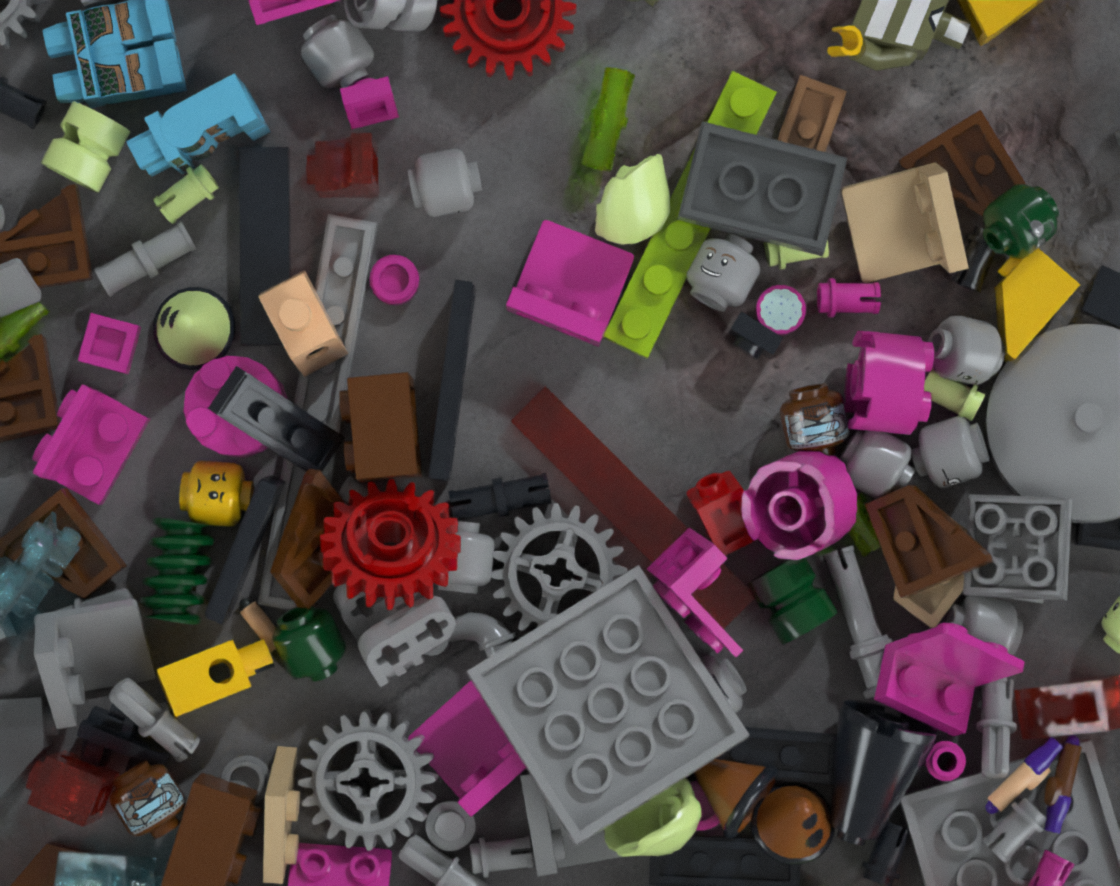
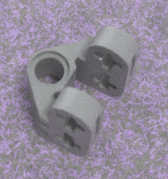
[333,583,456,687]

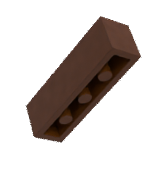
[161,773,262,886]

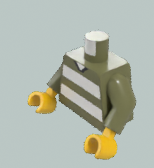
[827,0,971,71]

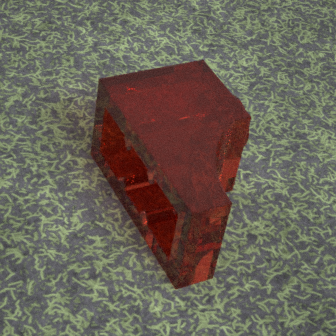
[306,133,379,198]
[1014,674,1120,740]

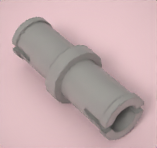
[94,221,196,297]

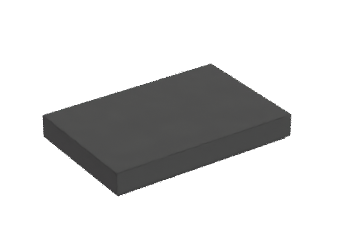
[677,121,847,256]

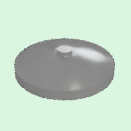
[985,324,1120,523]

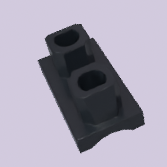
[76,703,171,772]

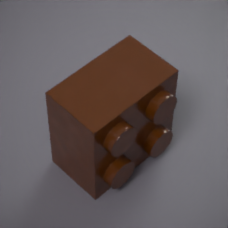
[339,372,423,483]

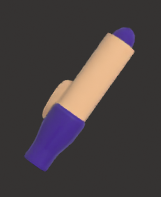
[985,737,1063,814]

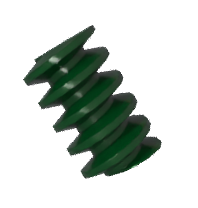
[139,517,215,625]

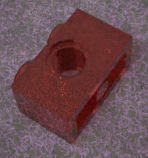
[26,750,120,827]

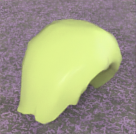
[595,154,670,245]
[604,778,701,857]

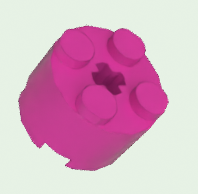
[844,331,934,435]
[183,356,288,458]
[742,451,857,560]

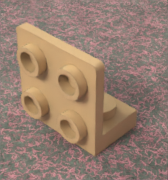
[840,162,969,283]

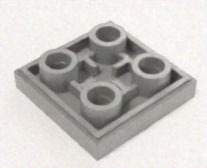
[963,494,1072,601]

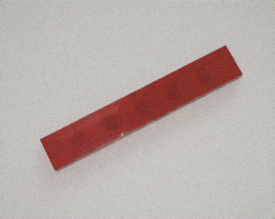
[511,386,755,629]

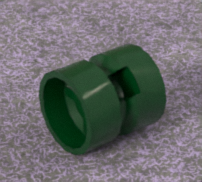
[747,557,838,645]

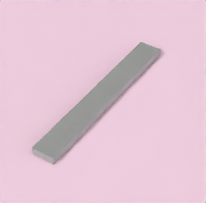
[258,214,378,610]

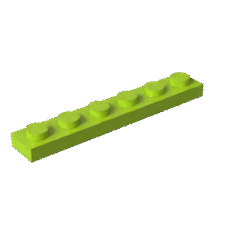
[603,71,777,359]

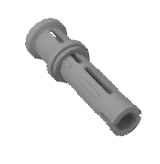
[823,545,893,699]

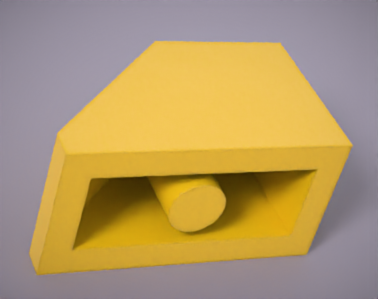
[995,248,1080,362]

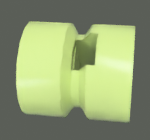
[41,101,130,193]

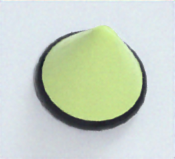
[153,287,235,370]

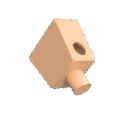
[258,270,348,377]

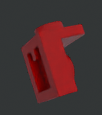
[686,471,758,556]

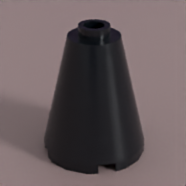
[830,699,938,846]

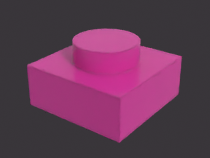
[340,76,399,129]
[78,313,142,375]

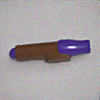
[1044,735,1082,834]

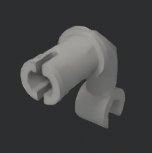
[425,612,516,658]

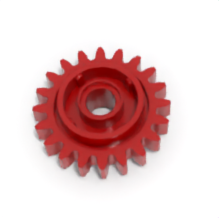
[440,0,576,80]
[320,479,461,610]

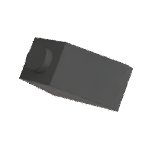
[0,695,60,800]

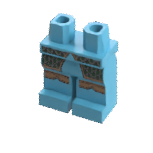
[43,0,187,108]
[126,73,271,177]

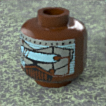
[780,383,850,456]
[109,760,186,840]

